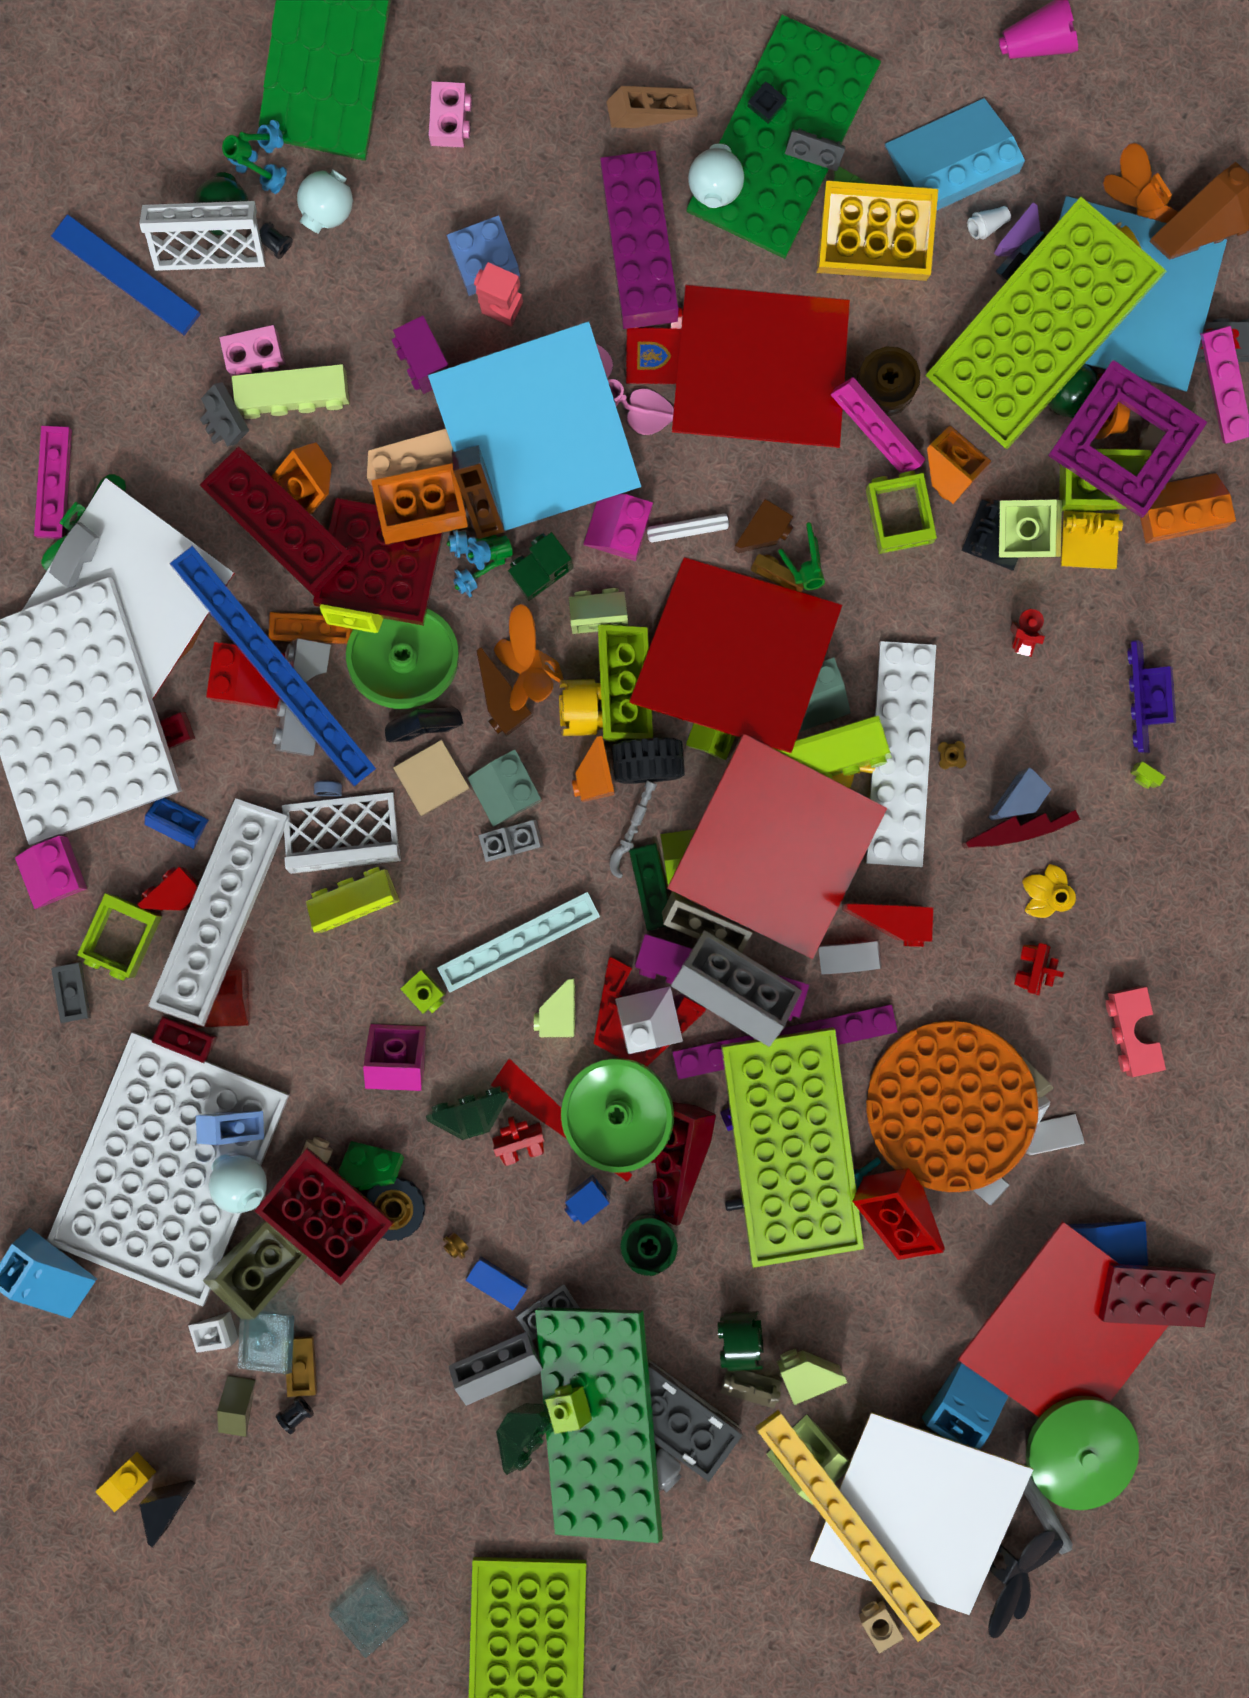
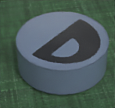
[314,781,342,797]

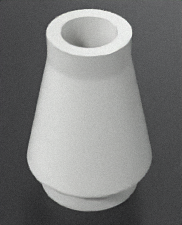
[967,206,1011,239]

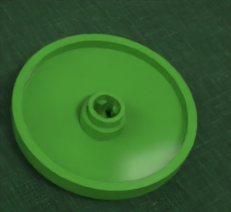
[346,608,459,709]
[561,1058,674,1173]
[1026,1396,1139,1510]

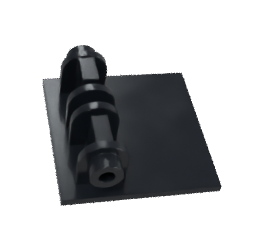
[961,499,1019,571]

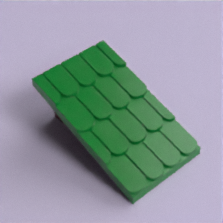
[258,0,391,161]

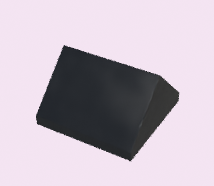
[139,1480,195,1548]

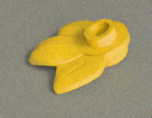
[1022,864,1076,918]

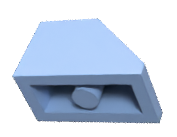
[196,1111,264,1145]

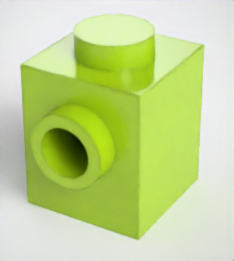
[400,969,446,1014]
[546,1384,592,1434]

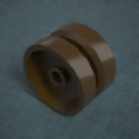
[856,346,921,416]

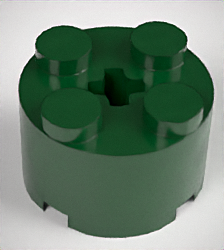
[621,1214,678,1276]
[717,1311,764,1371]

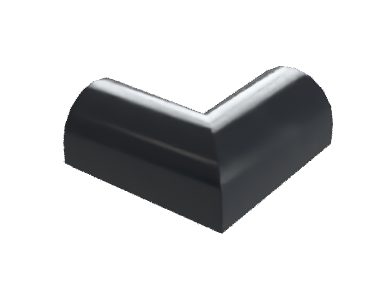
[385,707,464,743]

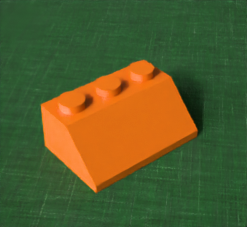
[371,463,468,544]
[1140,473,1236,543]

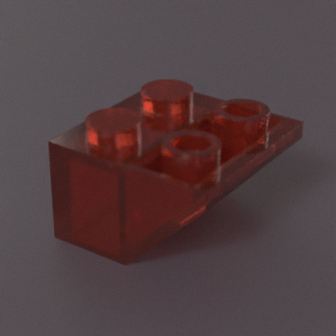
[191,969,250,1028]

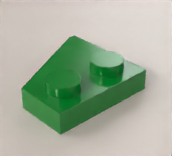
[338,1141,404,1191]

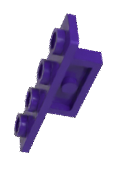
[1127,640,1176,753]

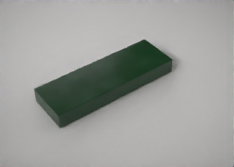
[629,843,668,931]

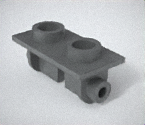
[785,128,845,171]

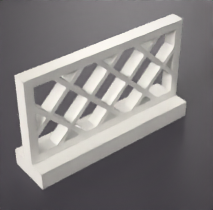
[139,201,265,270]
[282,792,401,874]

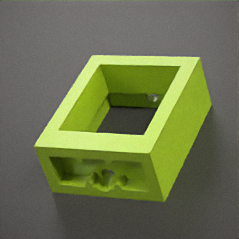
[866,471,937,554]
[77,893,162,981]

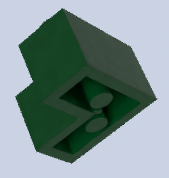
[508,532,573,601]

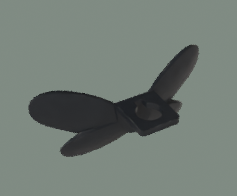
[988,1530,1063,1638]

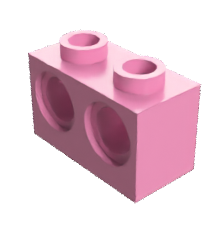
[429,82,472,147]
[219,325,285,377]

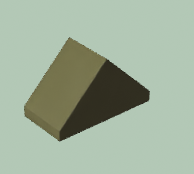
[217,1376,256,1437]

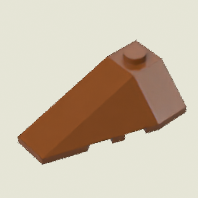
[1149,161,1249,260]

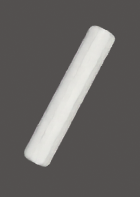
[647,513,729,543]

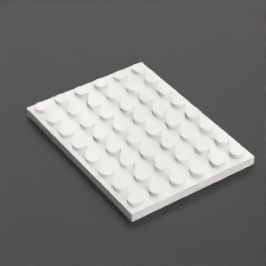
[0,577,182,845]
[47,1032,290,1306]

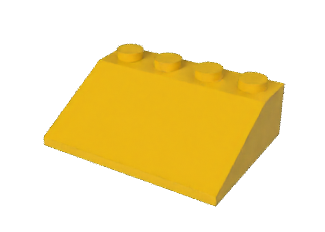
[816,181,938,281]

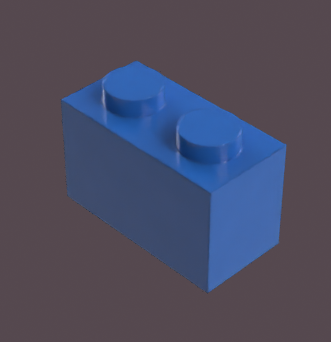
[565,1175,610,1225]

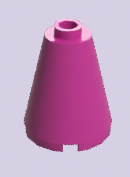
[998,0,1078,59]

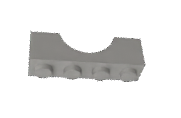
[272,639,331,756]

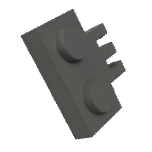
[200,382,250,447]

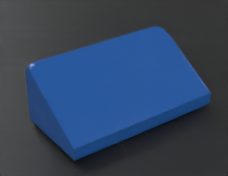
[145,798,209,849]
[465,1256,528,1310]

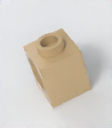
[859,1600,904,1654]

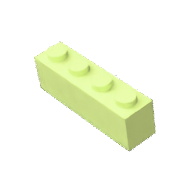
[232,364,349,419]

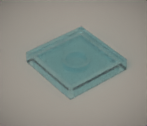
[238,1311,294,1374]
[329,1575,409,1658]

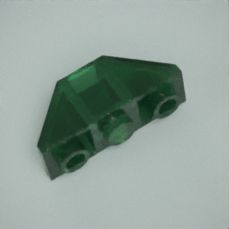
[426,1086,511,1140]
[496,1403,553,1475]

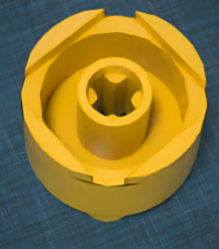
[559,679,603,736]

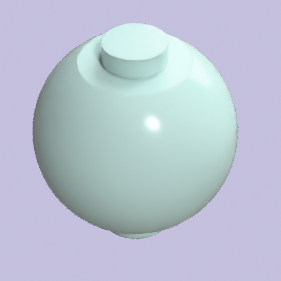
[688,144,744,208]
[297,169,353,234]
[209,1154,267,1213]

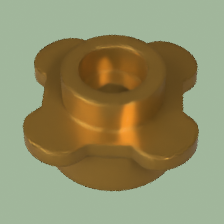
[937,741,967,770]
[443,1233,469,1259]

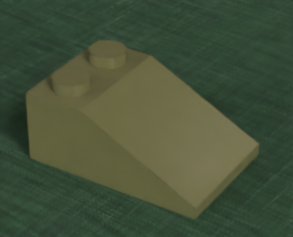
[203,1220,307,1319]

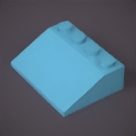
[885,98,1025,210]

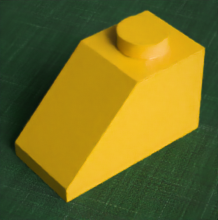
[95,1452,156,1512]

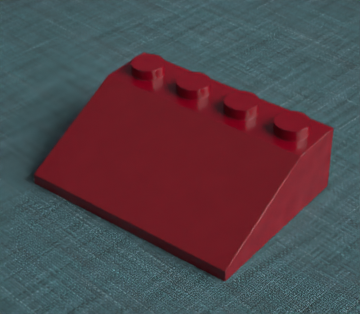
[255,1148,394,1285]

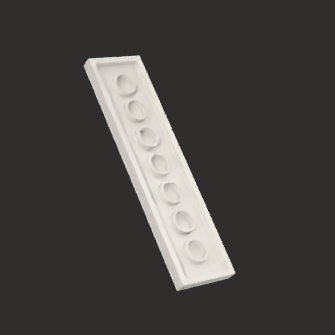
[866,641,936,867]
[148,798,288,1026]

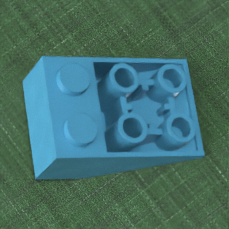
[0,1228,97,1318]
[922,1361,1008,1450]

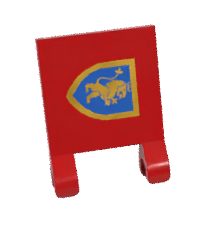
[626,308,682,384]

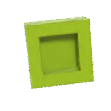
[1130,761,1166,789]

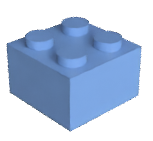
[447,215,520,296]

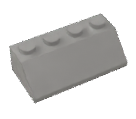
[671,930,802,1047]

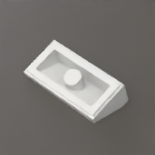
[1026,1114,1085,1155]

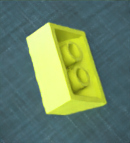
[306,867,400,933]

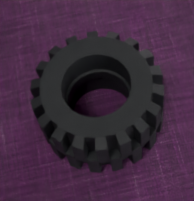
[612,738,685,784]

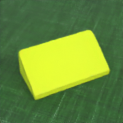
[319,604,384,633]

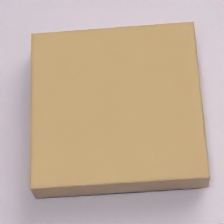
[393,740,470,816]

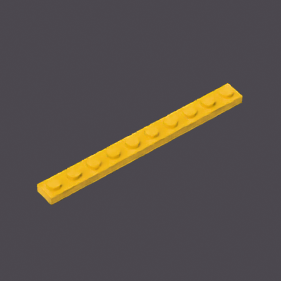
[756,1409,941,1642]

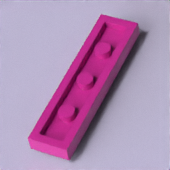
[1200,325,1249,444]
[830,377,925,474]
[34,426,72,539]

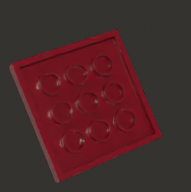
[313,498,444,626]

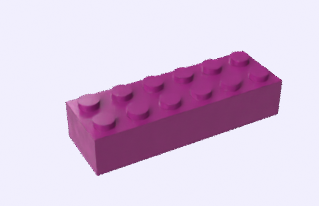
[600,150,678,329]
[635,934,809,1021]

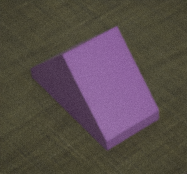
[994,203,1040,257]

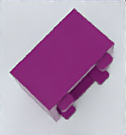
[392,315,449,394]

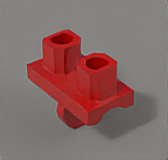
[1010,608,1045,657]
[1014,943,1065,996]
[492,1116,544,1166]

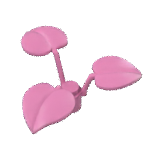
[596,344,674,435]

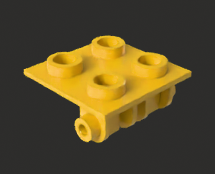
[1061,511,1123,569]

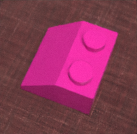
[583,494,653,561]
[15,836,87,909]
[363,1024,426,1091]

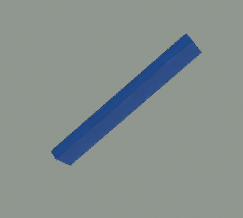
[51,214,201,336]

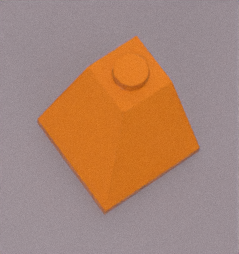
[927,425,991,504]
[271,442,332,515]
[572,736,614,802]

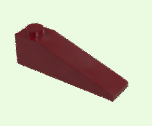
[651,1102,716,1226]

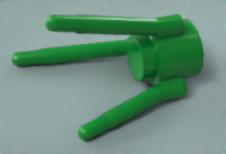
[778,522,825,590]

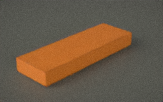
[268,612,353,644]

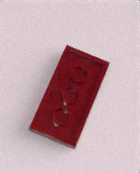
[1098,1264,1216,1327]

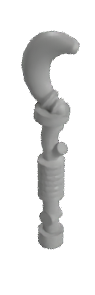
[610,780,657,878]

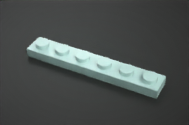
[437,892,600,993]

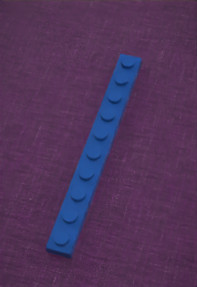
[170,546,376,787]

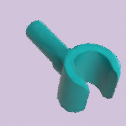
[854,1157,881,1190]

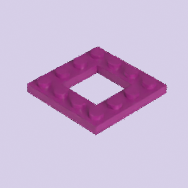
[1048,360,1208,518]

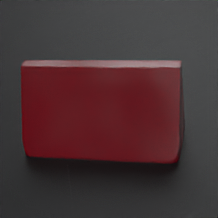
[152,1016,218,1063]

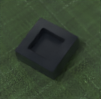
[747,81,787,124]

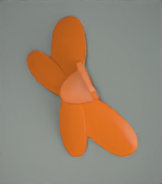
[1104,143,1178,223]
[494,604,564,711]

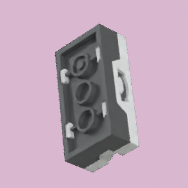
[648,1360,743,1482]

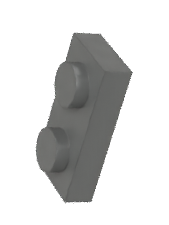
[51,963,91,1023]

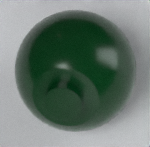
[193,172,249,236]
[1048,364,1100,418]

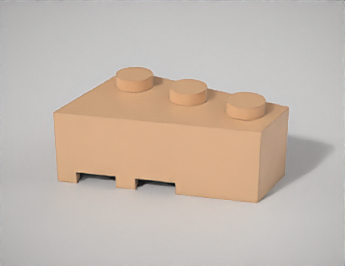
[367,429,454,485]

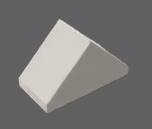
[188,1312,239,1352]

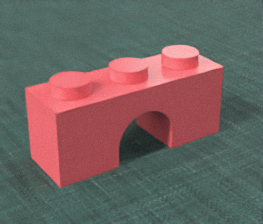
[474,262,523,327]
[1105,986,1166,1077]

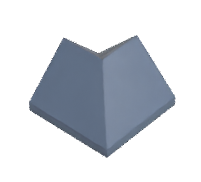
[987,768,1051,821]

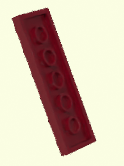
[200,446,353,596]

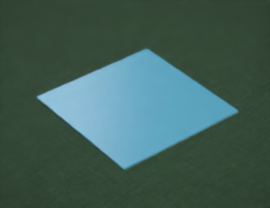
[1059,196,1227,392]
[428,322,642,531]

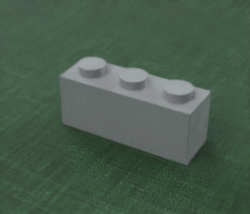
[448,1332,542,1406]

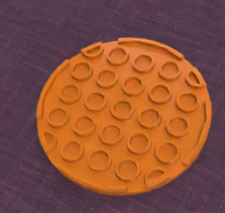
[866,1021,1039,1192]

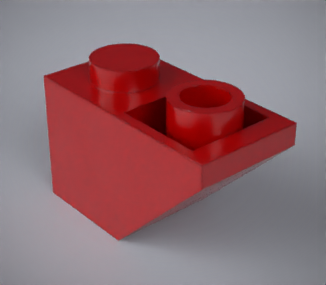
[137,867,199,911]

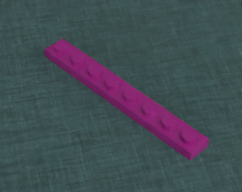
[672,1004,898,1080]

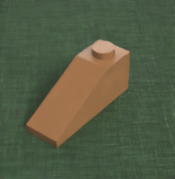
[606,86,698,128]

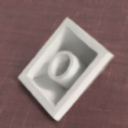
[615,987,683,1054]

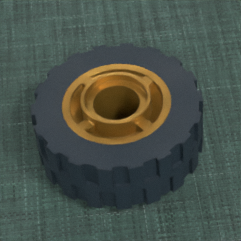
[365,1177,425,1241]

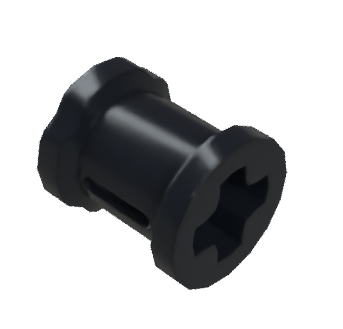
[259,222,293,259]
[276,1396,314,1434]

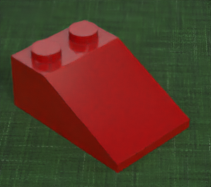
[206,642,289,710]
[842,904,933,947]
[852,1168,945,1260]

